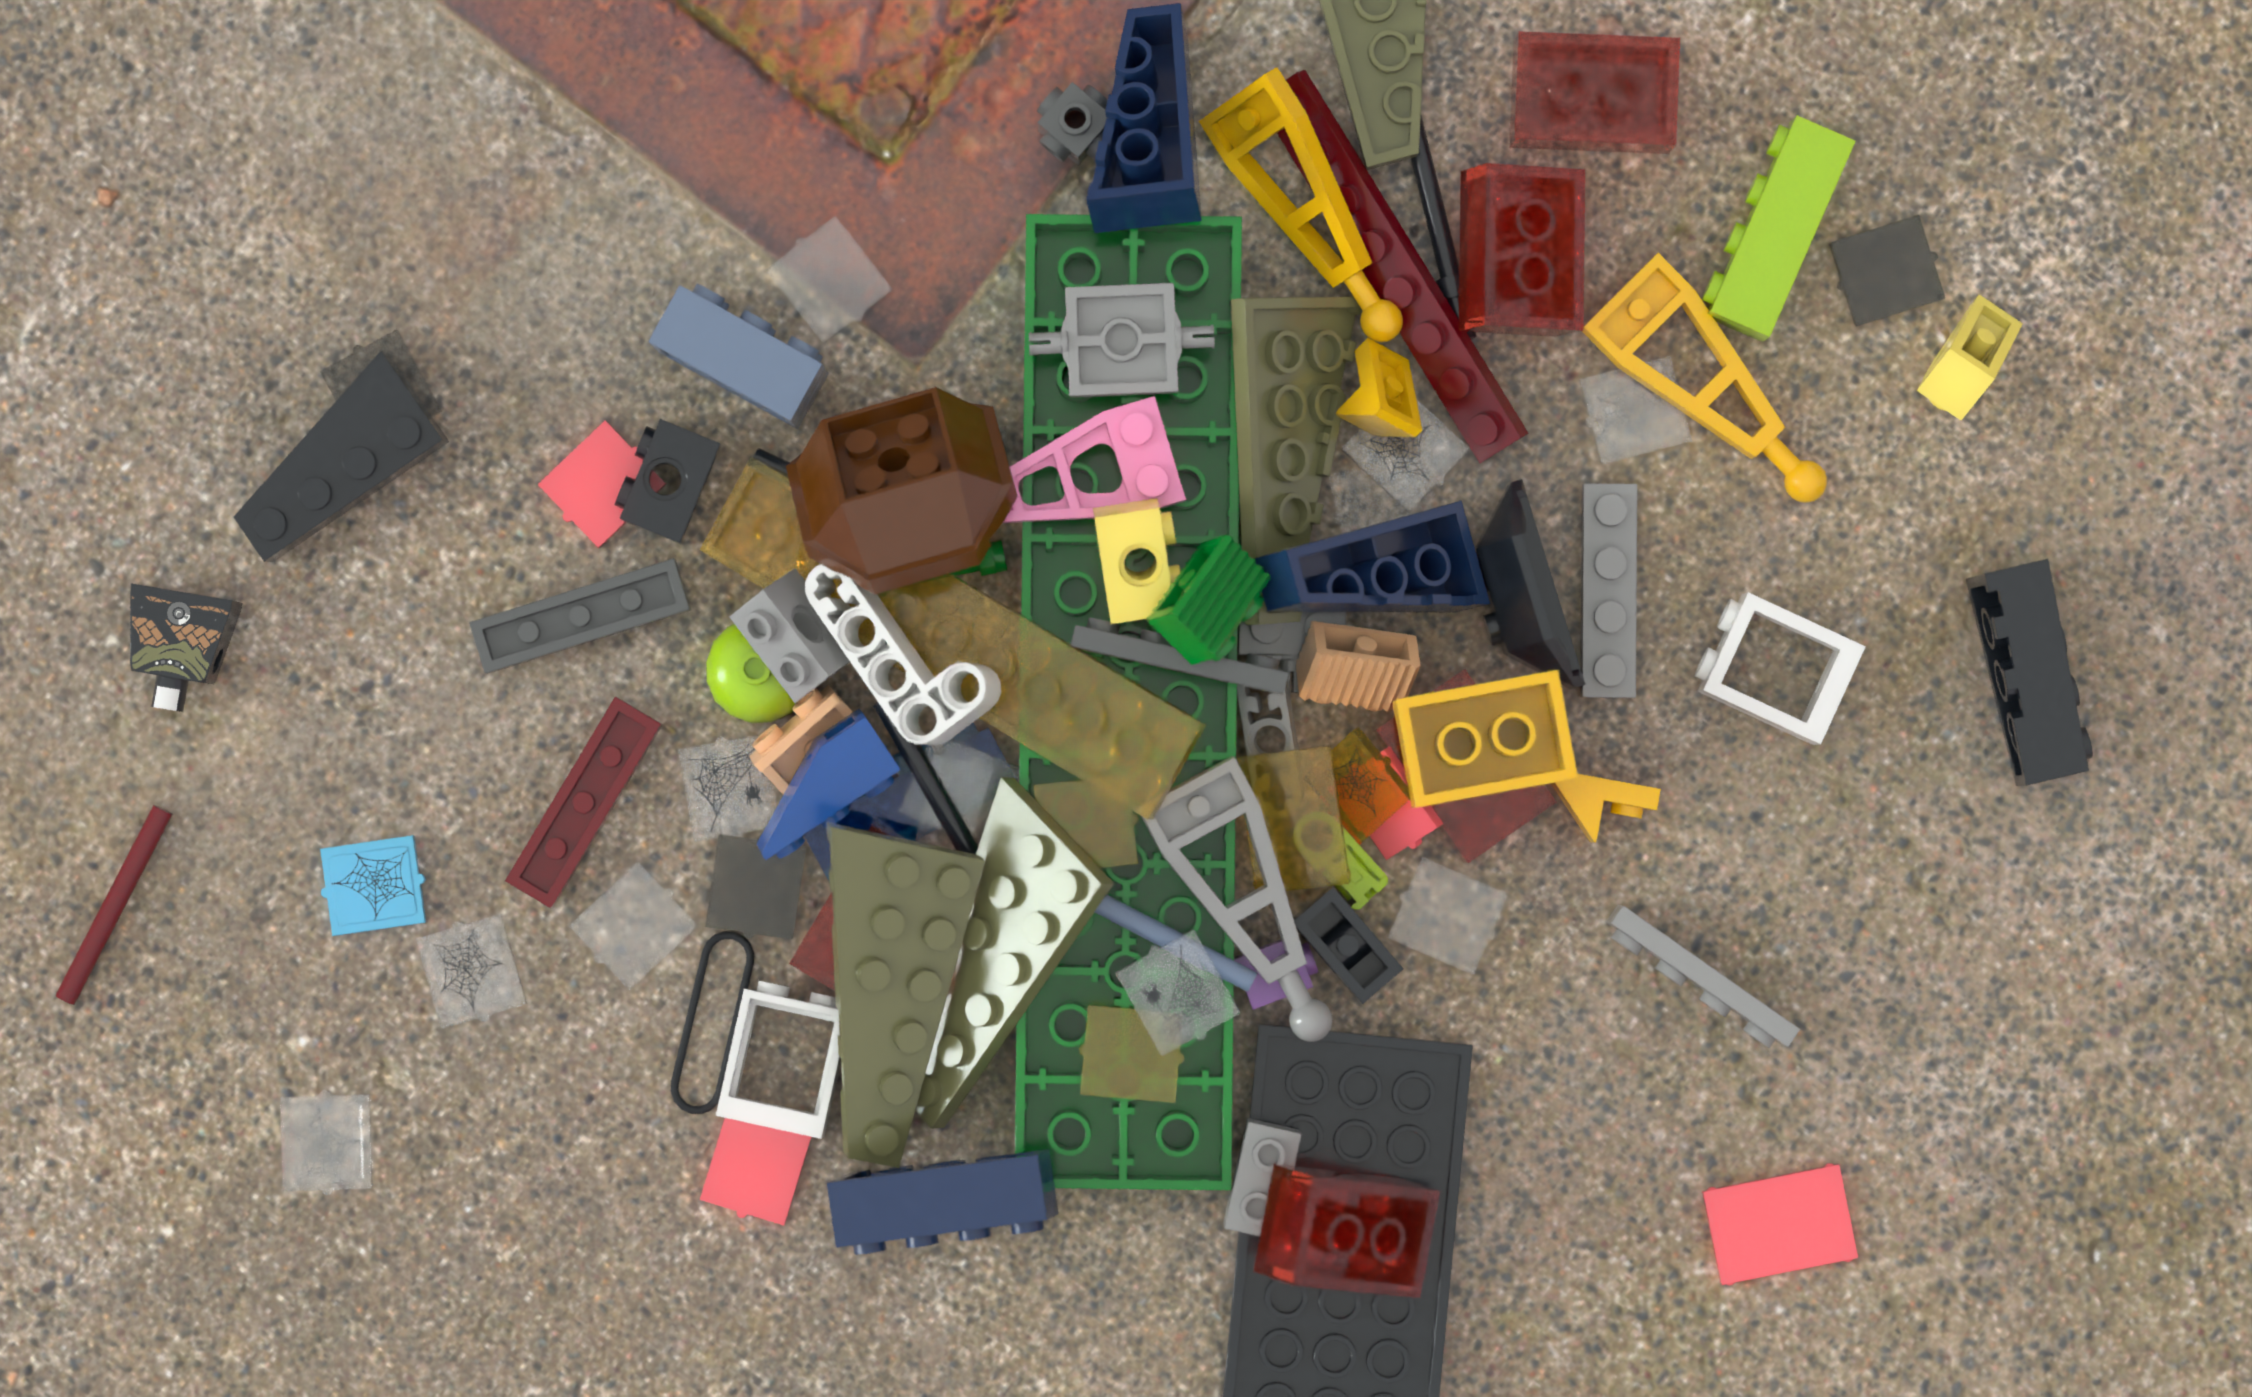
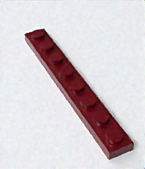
[1277,70,1529,463]

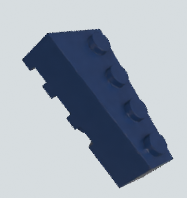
[1086,3,1202,233]
[1254,500,1490,613]
[827,1149,1059,1255]

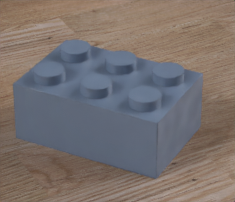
[648,284,829,429]

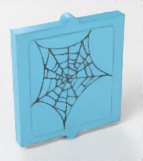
[320,835,426,936]

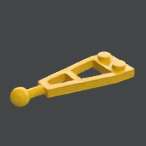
[1198,67,1403,342]
[1580,253,1827,503]

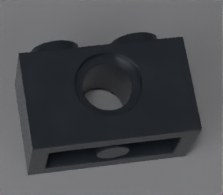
[615,419,721,544]
[1293,886,1404,1004]

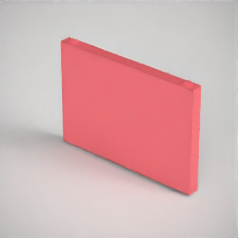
[1702,1163,1858,1286]

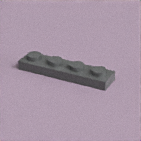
[469,558,691,674]
[1071,617,1289,695]

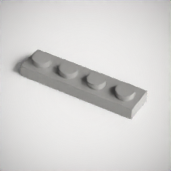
[1580,483,1637,698]
[1606,905,1800,1048]

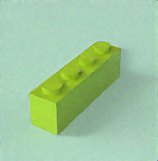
[1702,115,1856,342]

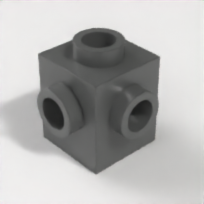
[1037,82,1107,166]

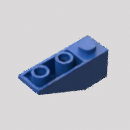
[757,708,901,860]

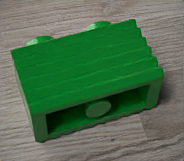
[1147,534,1270,665]

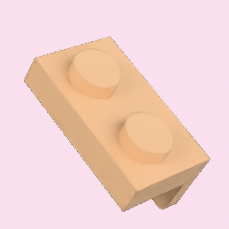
[749,685,853,795]

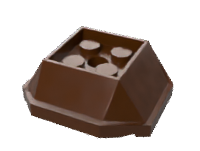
[786,387,1018,595]

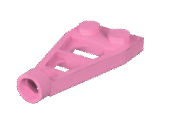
[1003,396,1186,523]

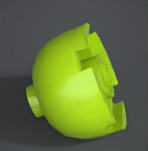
[706,624,798,723]

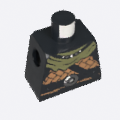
[130,583,243,712]

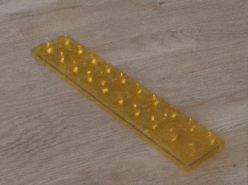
[700,457,1206,820]

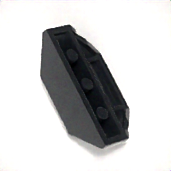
[1475,479,1586,689]

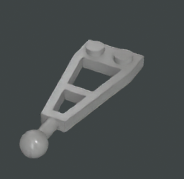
[1136,756,1333,1042]

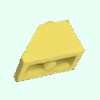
[1917,294,2023,420]

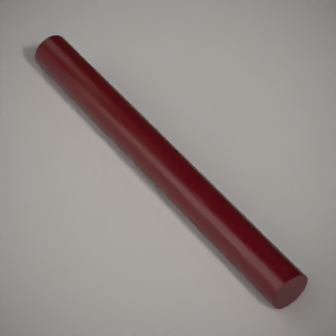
[55,805,173,1005]

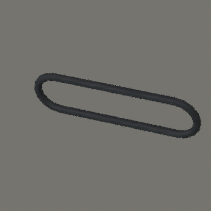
[671,931,754,1114]

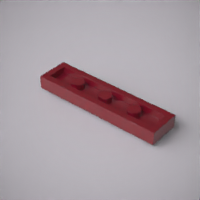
[505,697,663,908]

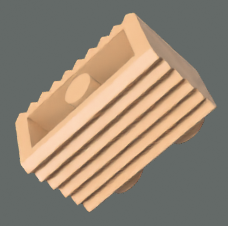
[1296,621,1421,712]

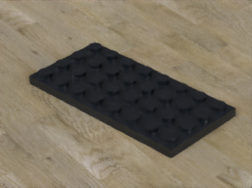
[1222,1023,1473,1397]

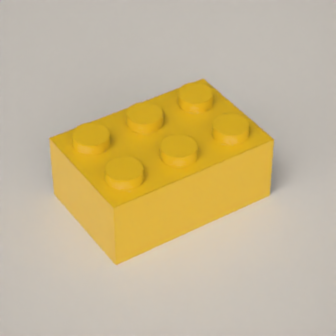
[1392,670,1578,808]

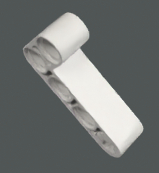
[805,564,1001,745]

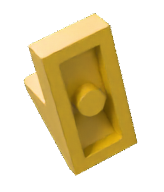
[1336,338,1423,437]
[1550,774,1661,843]

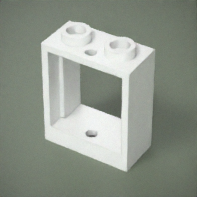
[1695,592,1866,745]
[716,981,841,1139]

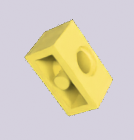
[1093,498,1180,624]

